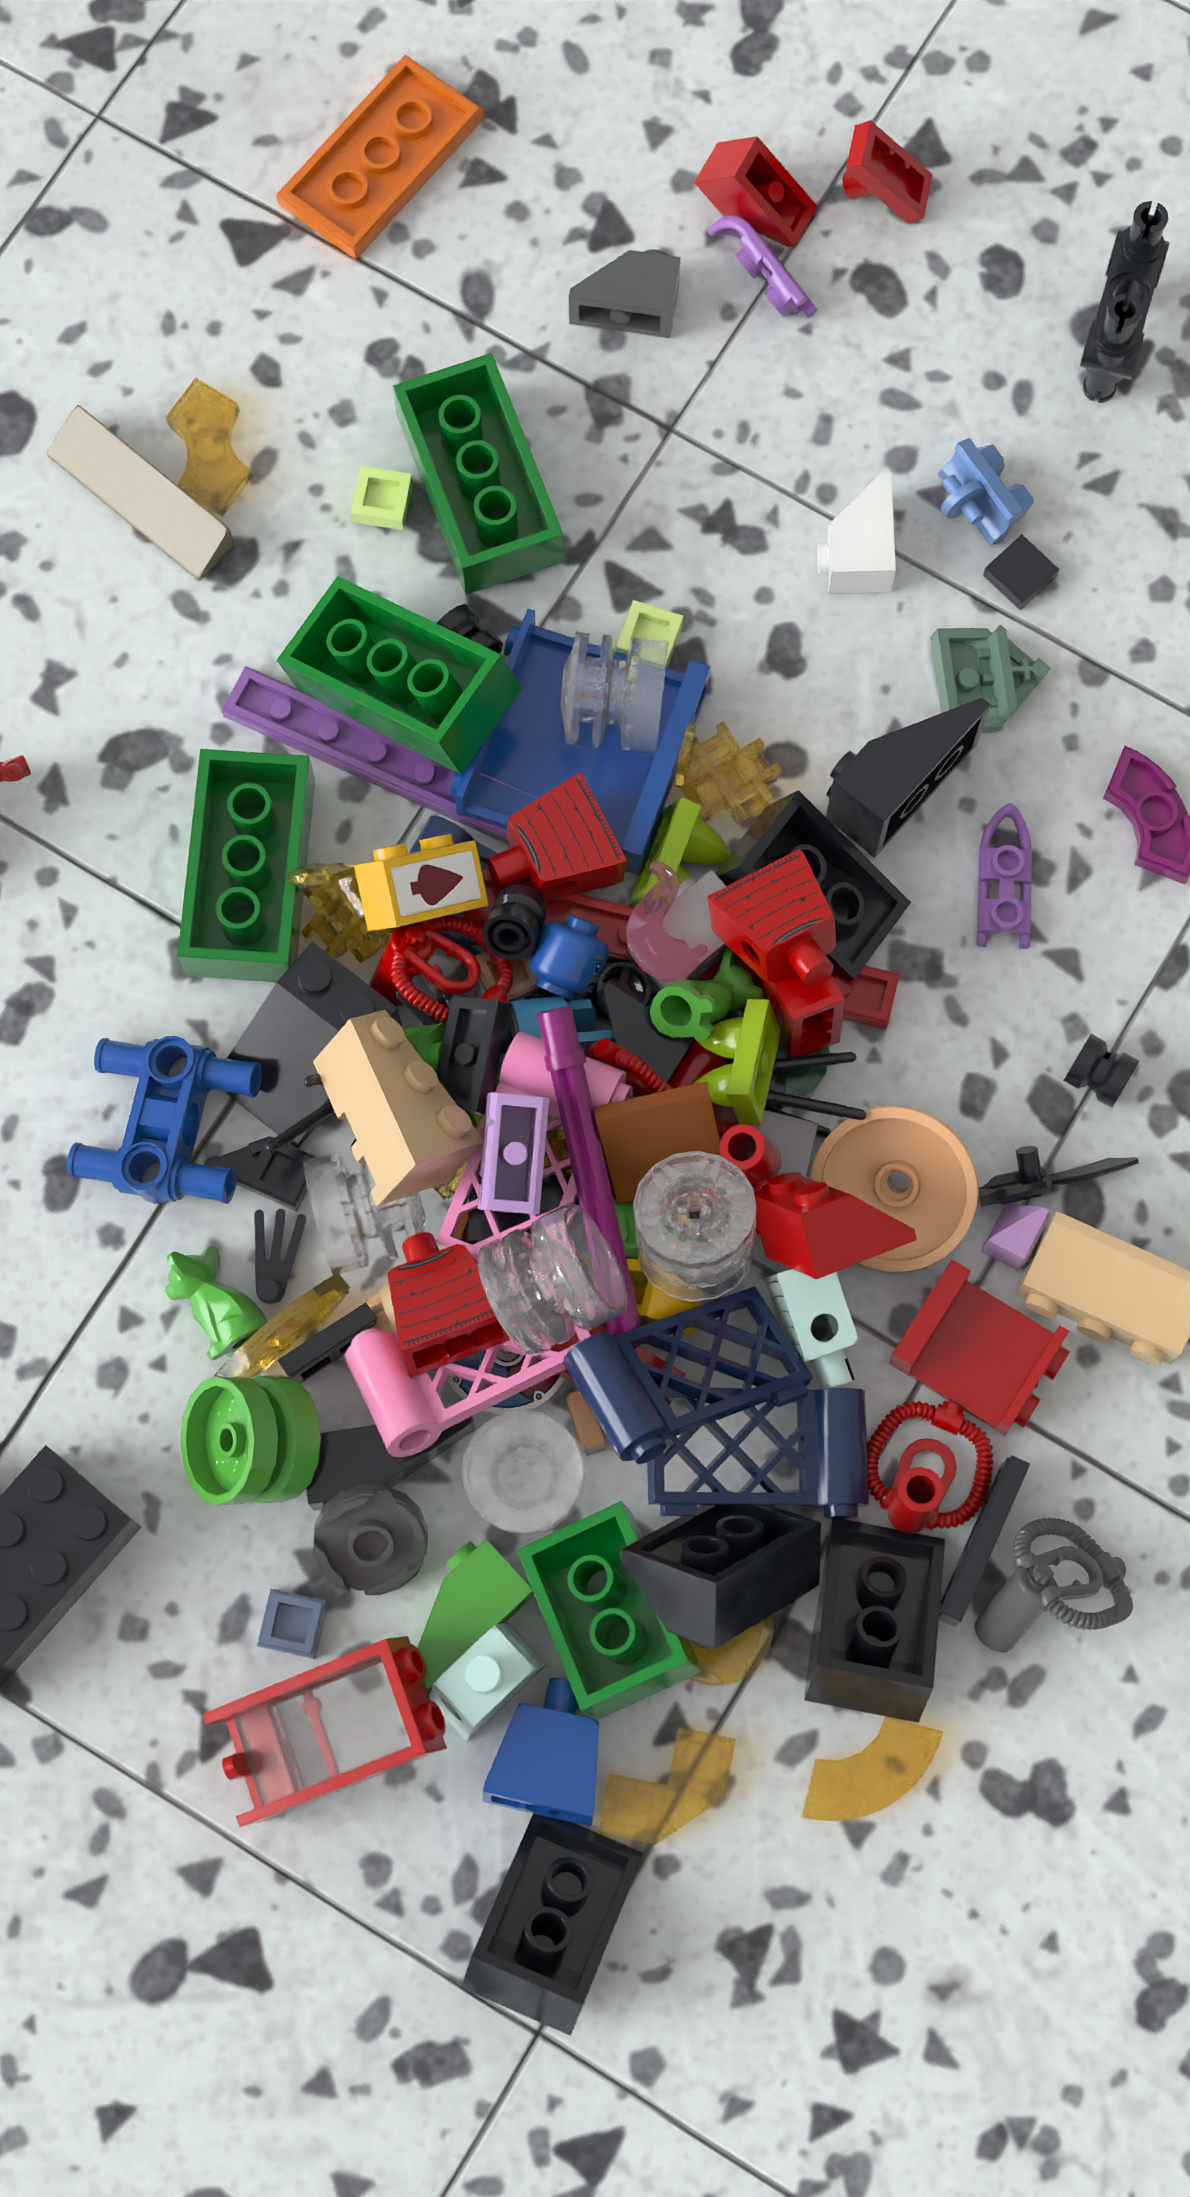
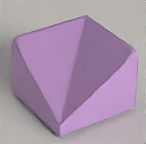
[981,1204,1050,1270]

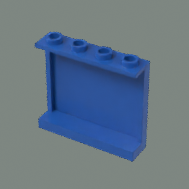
[449,608,710,876]

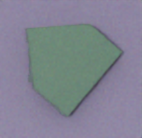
[930,624,1052,734]

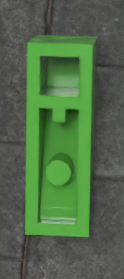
[396,1539,535,1704]

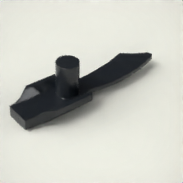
[978,1146,1139,1207]

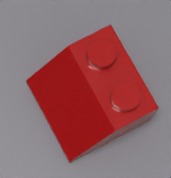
[750,1172,917,1280]

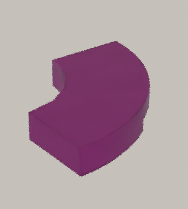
[1103,746,1190,884]

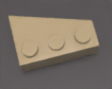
[313,1010,483,1207]

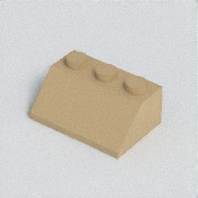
[1015,1211,1190,1366]

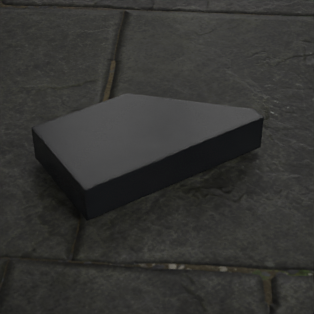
[600,982,694,1083]
[204,1136,321,1212]
[277,1302,377,1384]

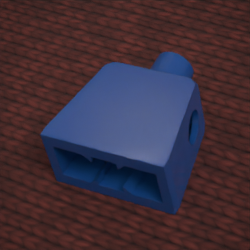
[483,1678,599,1827]

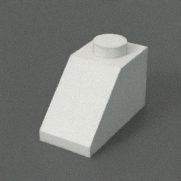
[817,473,896,594]

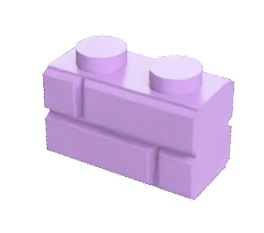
[477,1092,549,1215]

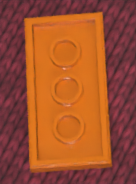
[276,54,484,260]

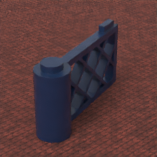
[563,1286,813,1464]
[647,1386,869,1519]

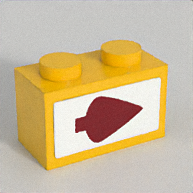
[354,833,488,931]

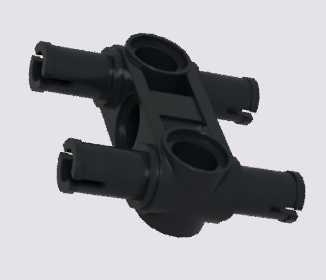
[1080,201,1170,403]

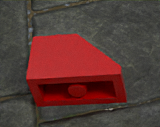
[694,136,818,247]

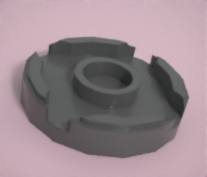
[313,1484,428,1595]

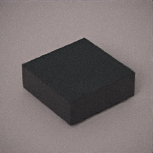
[983,534,1060,610]

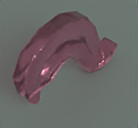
[625,861,708,983]

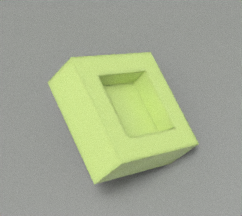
[350,466,413,530]
[616,600,684,667]

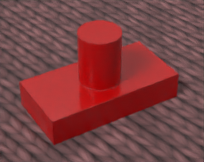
[842,120,933,223]

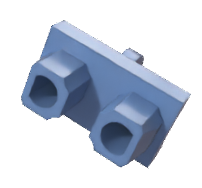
[938,438,1034,546]

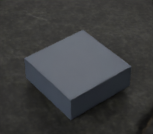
[257,1589,328,1659]

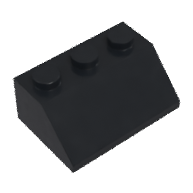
[621,1491,821,1649]

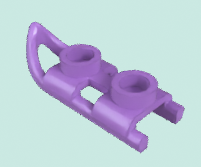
[708,215,818,318]
[977,803,1032,949]

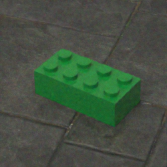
[392,353,564,595]
[276,576,522,774]
[177,749,315,982]

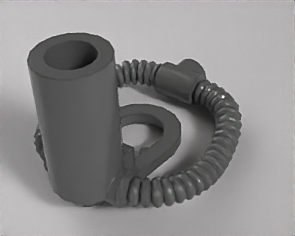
[974,1517,1133,1653]

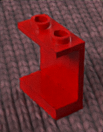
[889,1259,1070,1436]

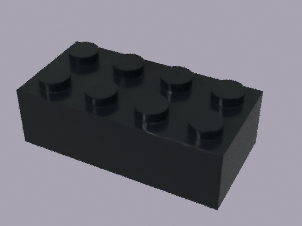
[0,1445,142,1689]

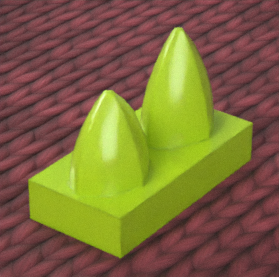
[628,797,730,911]
[694,999,781,1125]

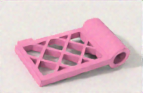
[436,1032,633,1285]
[345,1252,591,1457]

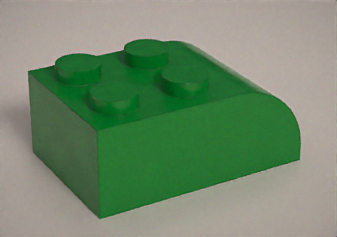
[517,1501,703,1720]

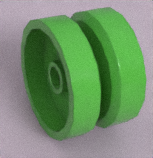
[180,1375,321,1505]

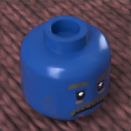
[529,914,610,1000]

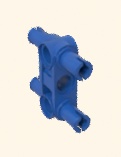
[67,1036,262,1204]

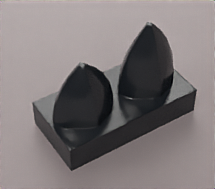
[436,996,513,1116]

